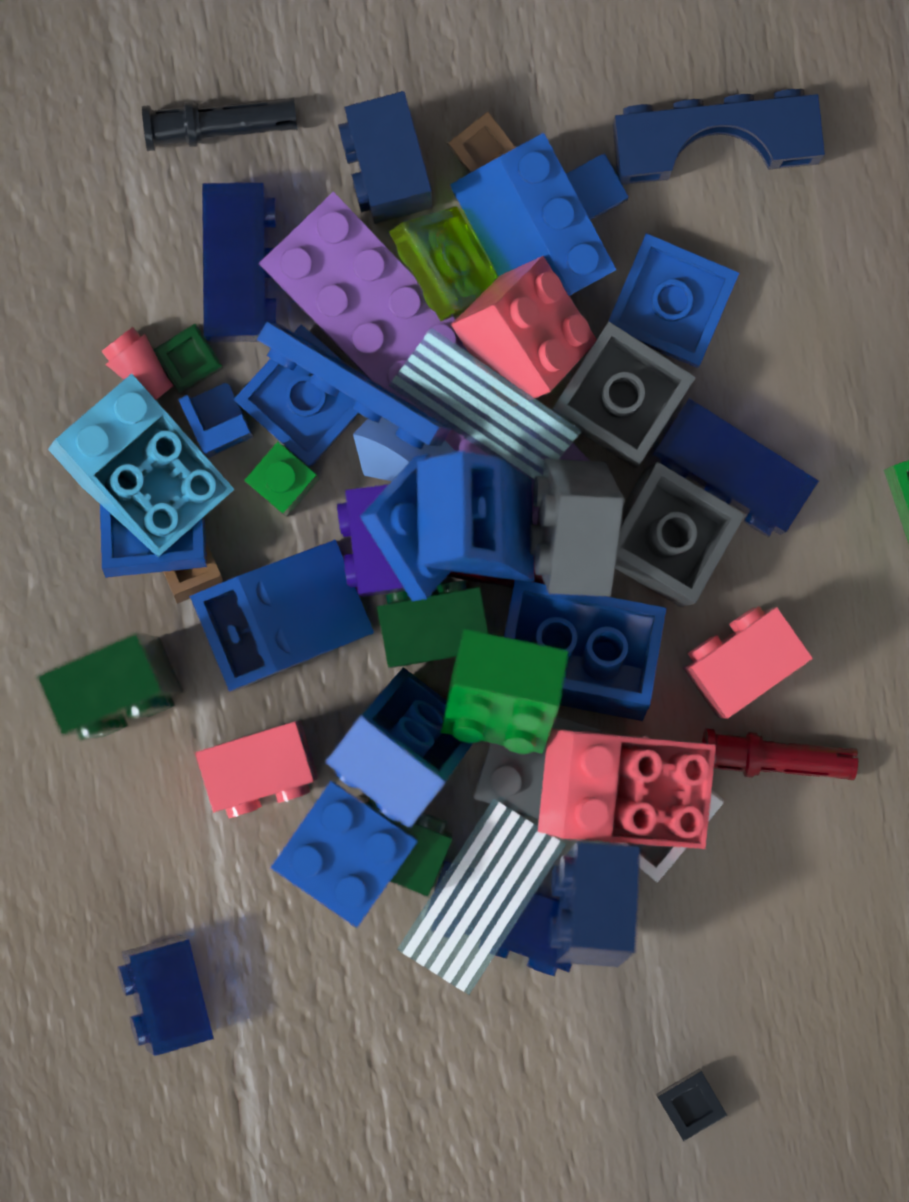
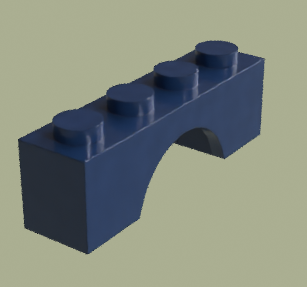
[612,89,825,185]

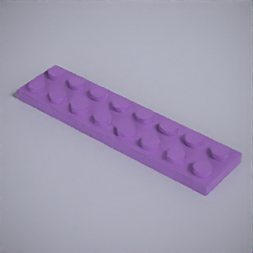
[259,192,590,524]

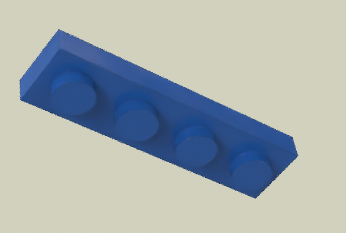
[257,322,451,449]

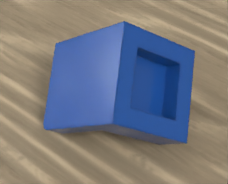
[178,383,254,458]

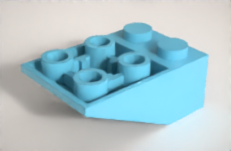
[48,373,234,557]

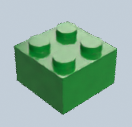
[441,629,568,754]

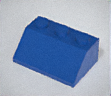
[449,133,616,296]
[503,580,666,721]

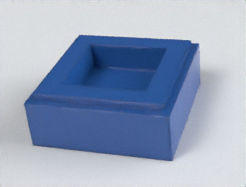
[566,153,629,220]

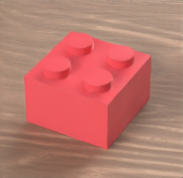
[451,256,597,407]
[683,605,813,719]
[195,720,319,819]

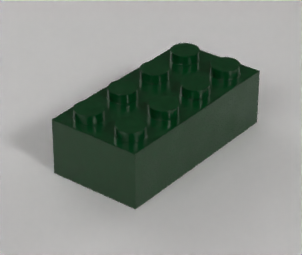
[36,633,183,741]

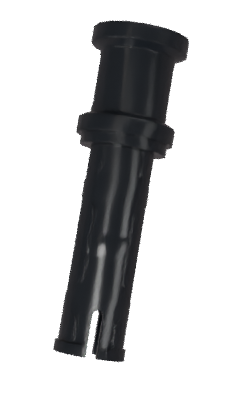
[142,97,297,151]

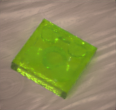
[389,206,498,321]

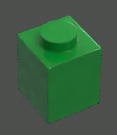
[244,441,320,517]

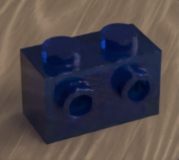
[117,935,214,1056]

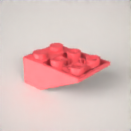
[538,728,716,849]

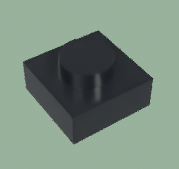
[656,1068,727,1141]

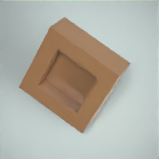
[447,111,516,173]
[163,542,223,604]

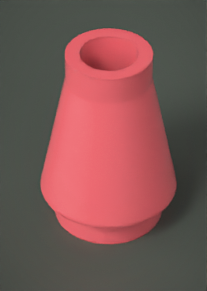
[101,327,174,400]

